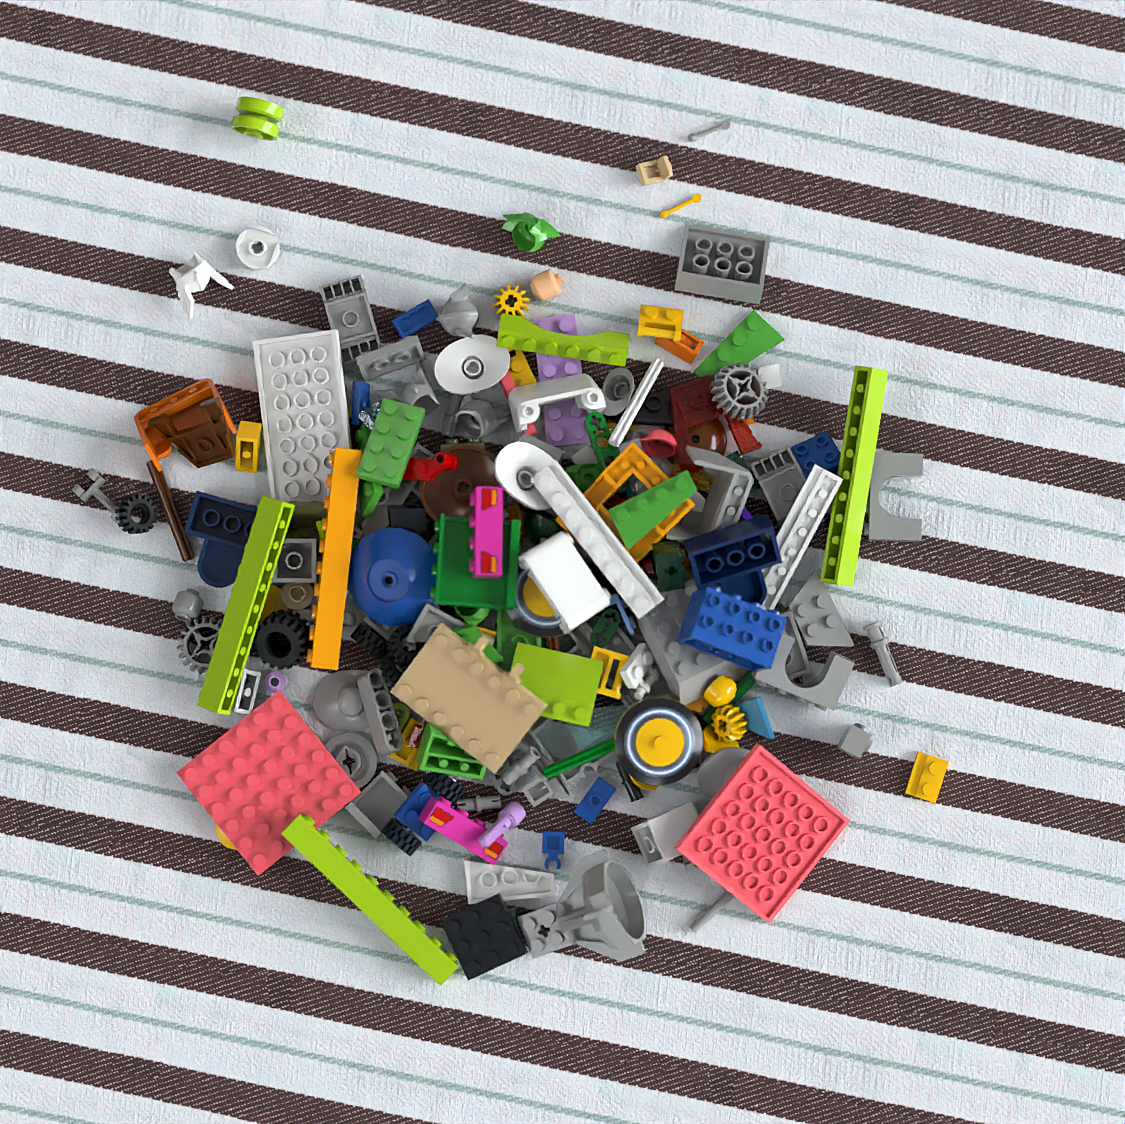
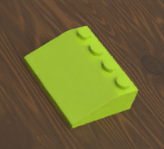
[510,642,604,727]

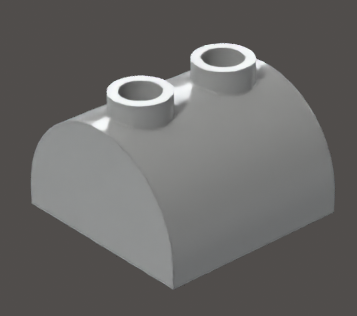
[272,539,319,583]

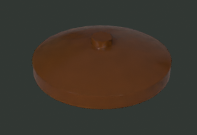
[420,445,508,522]

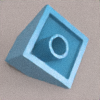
[734,697,775,740]

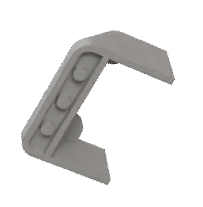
[665,446,753,542]

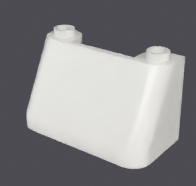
[508,374,606,433]
[518,531,611,634]

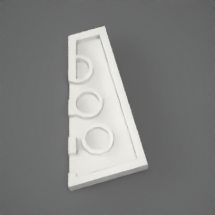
[464,860,556,904]

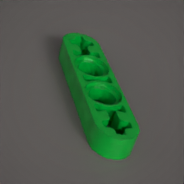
[584,412,630,494]

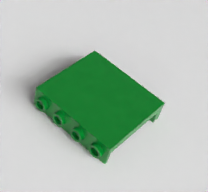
[430,513,521,611]

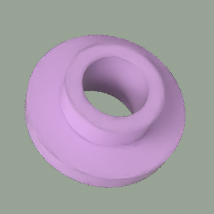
[264,671,286,693]

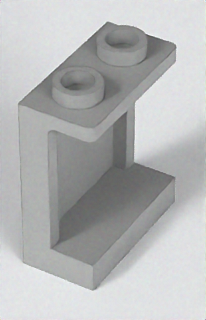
[345,770,412,839]

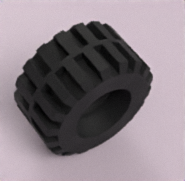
[253,609,312,670]

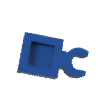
[542,831,565,869]

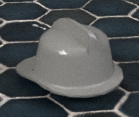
[602,367,636,416]

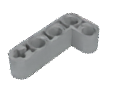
[357,664,403,756]

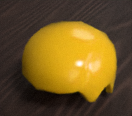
[703,675,737,707]

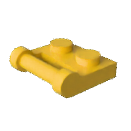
[637,304,684,342]
[591,646,630,700]

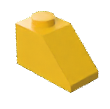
[235,421,262,473]

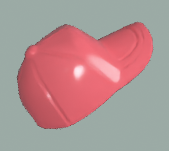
[630,429,677,458]

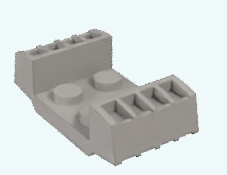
[319,274,382,365]
[750,446,825,530]

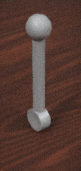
[688,120,730,142]

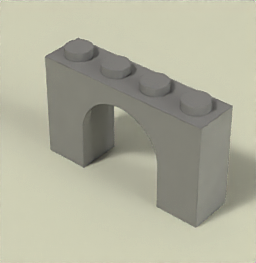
[863,452,923,542]
[751,631,855,711]

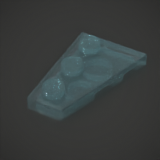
[567,705,632,751]

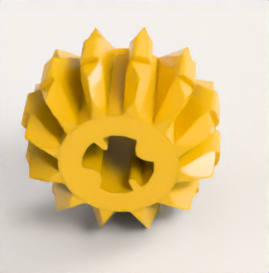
[493,284,530,317]
[710,704,748,742]

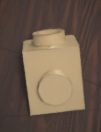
[635,155,673,186]

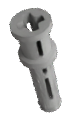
[863,620,903,687]

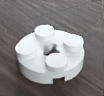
[236,226,280,270]

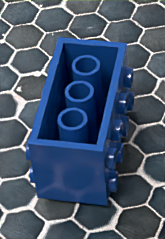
[677,585,787,672]

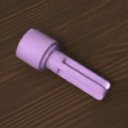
[478,802,526,847]

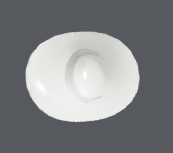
[434,335,510,395]
[494,442,555,511]

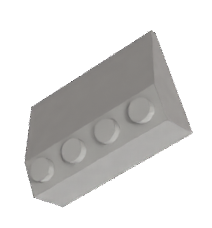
[674,224,770,304]

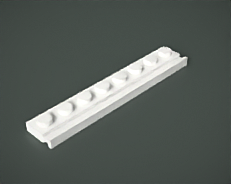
[531,460,665,619]
[761,464,843,611]

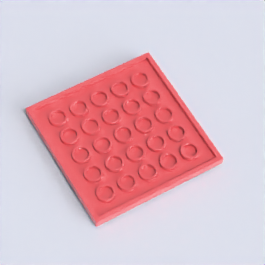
[176,690,362,876]
[674,743,850,924]

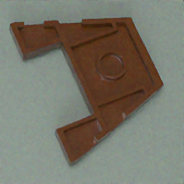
[147,397,236,468]

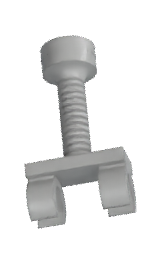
[72,468,120,524]

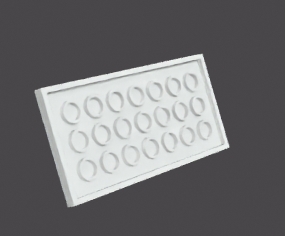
[253,329,358,503]

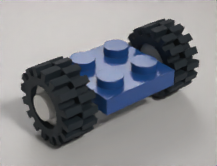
[381,771,466,856]

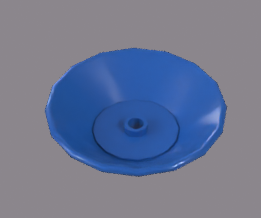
[348,528,436,627]

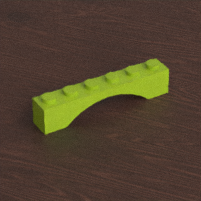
[496,313,630,367]

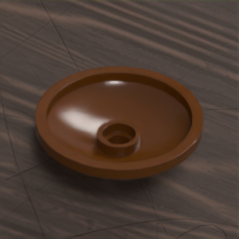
[664,409,727,474]

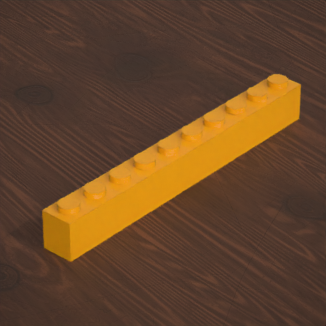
[306,448,362,670]

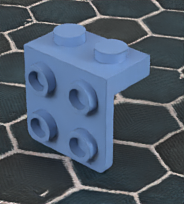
[609,592,637,635]

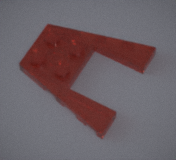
[669,374,762,474]

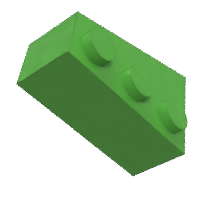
[416,721,487,780]

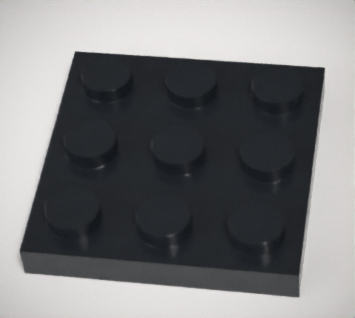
[440,893,528,981]

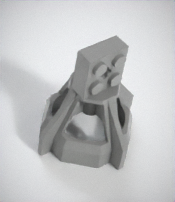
[517,849,646,962]

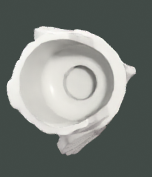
[169,252,234,319]

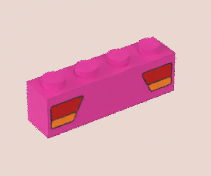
[469,486,503,579]
[418,796,508,865]

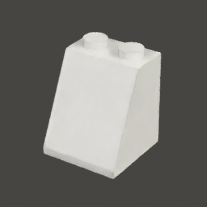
[631,801,699,868]

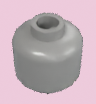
[172,588,204,623]

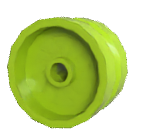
[231,97,284,141]

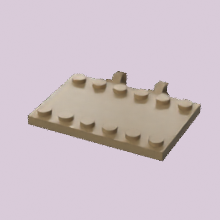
[390,623,547,773]

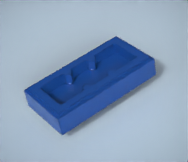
[391,299,438,339]
[352,381,371,427]
[573,777,617,824]

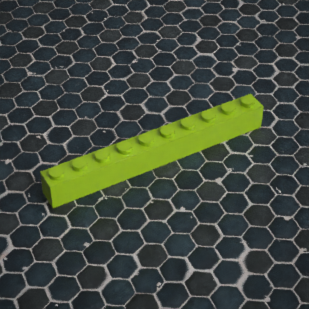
[820,365,888,587]
[197,495,295,715]
[281,812,459,986]

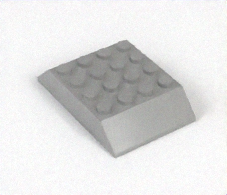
[629,563,750,705]

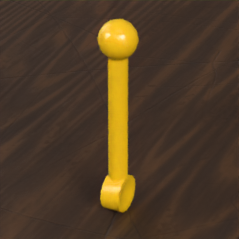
[660,194,701,218]

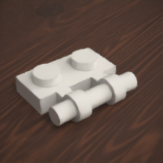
[619,643,661,700]

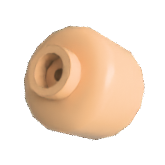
[530,269,564,301]

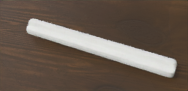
[608,358,664,447]

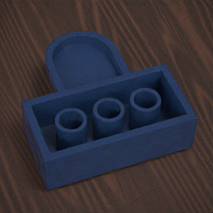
[184,491,258,588]
[683,514,783,605]

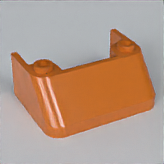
[134,378,237,472]

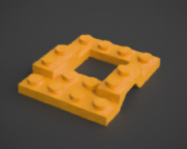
[555,442,695,564]

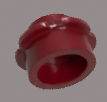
[639,558,655,578]

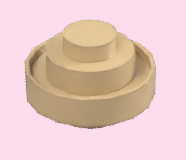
[281,583,313,610]

